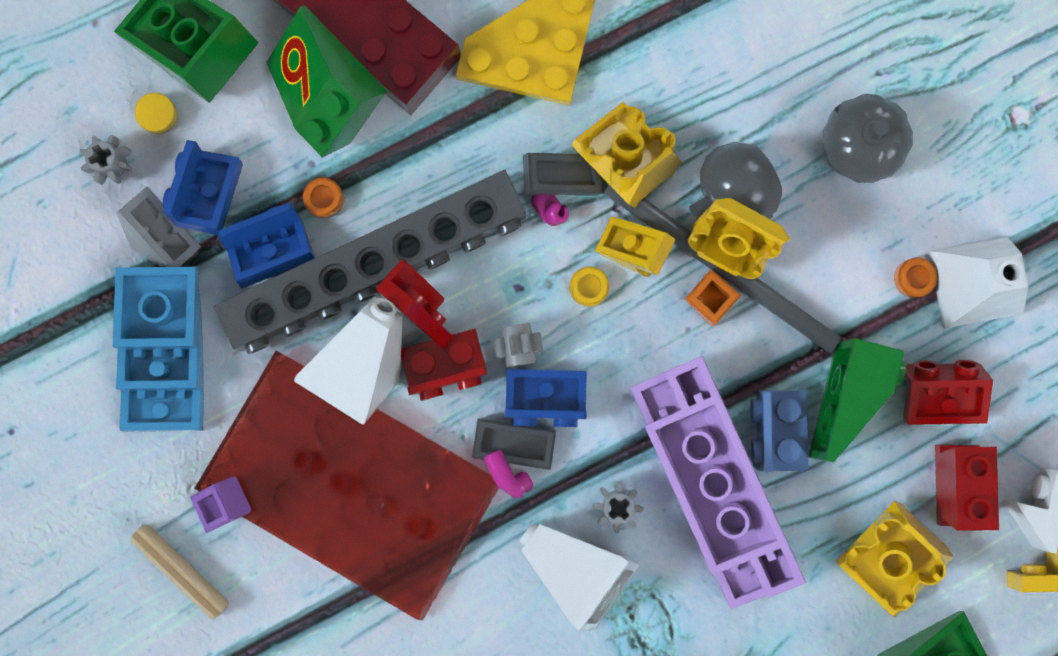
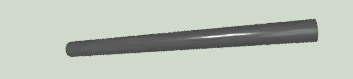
[603,185,841,353]

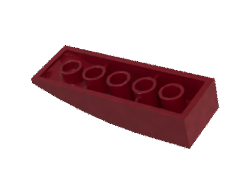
[274,0,461,115]

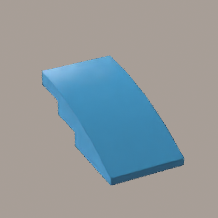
[112,267,204,432]

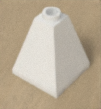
[928,237,1028,328]
[294,297,403,425]
[520,524,640,631]

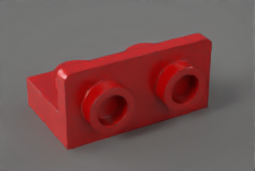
[376,260,454,348]
[401,329,488,401]
[903,360,993,425]

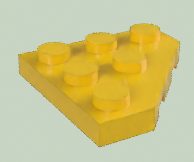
[456,0,595,106]

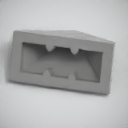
[116,186,201,267]

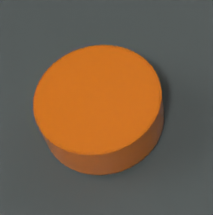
[303,177,344,218]
[894,257,938,298]

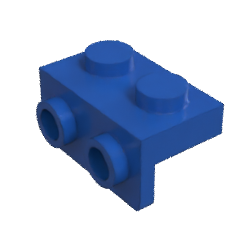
[163,140,243,235]
[217,203,315,289]
[505,369,587,427]

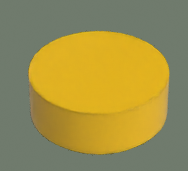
[135,93,178,134]
[569,267,609,307]

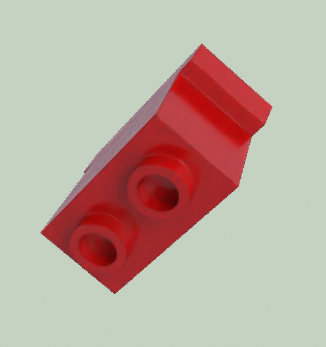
[935,445,999,531]

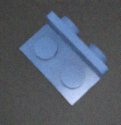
[750,390,808,472]

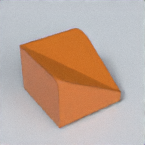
[684,269,741,327]

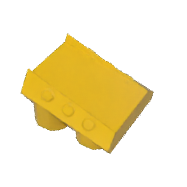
[572,102,681,208]
[688,198,790,279]
[836,501,954,617]

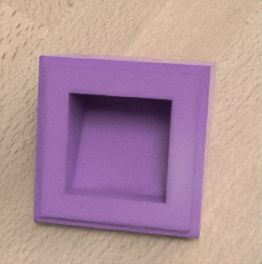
[190,476,251,533]

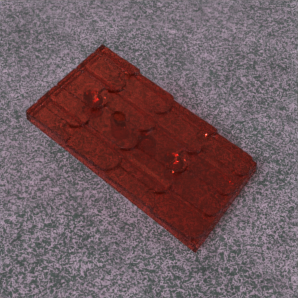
[194,350,499,620]

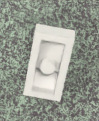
[1003,468,1058,554]

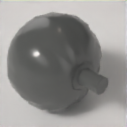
[823,94,913,183]
[689,142,782,220]

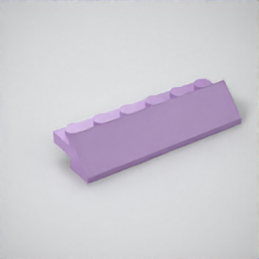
[630,356,806,609]

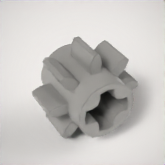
[80,135,133,185]
[494,323,543,368]
[592,482,644,533]

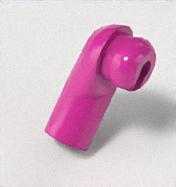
[531,195,569,226]
[483,449,533,499]

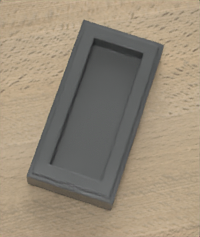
[523,153,603,196]
[472,418,556,470]

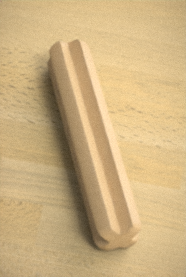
[131,525,229,619]

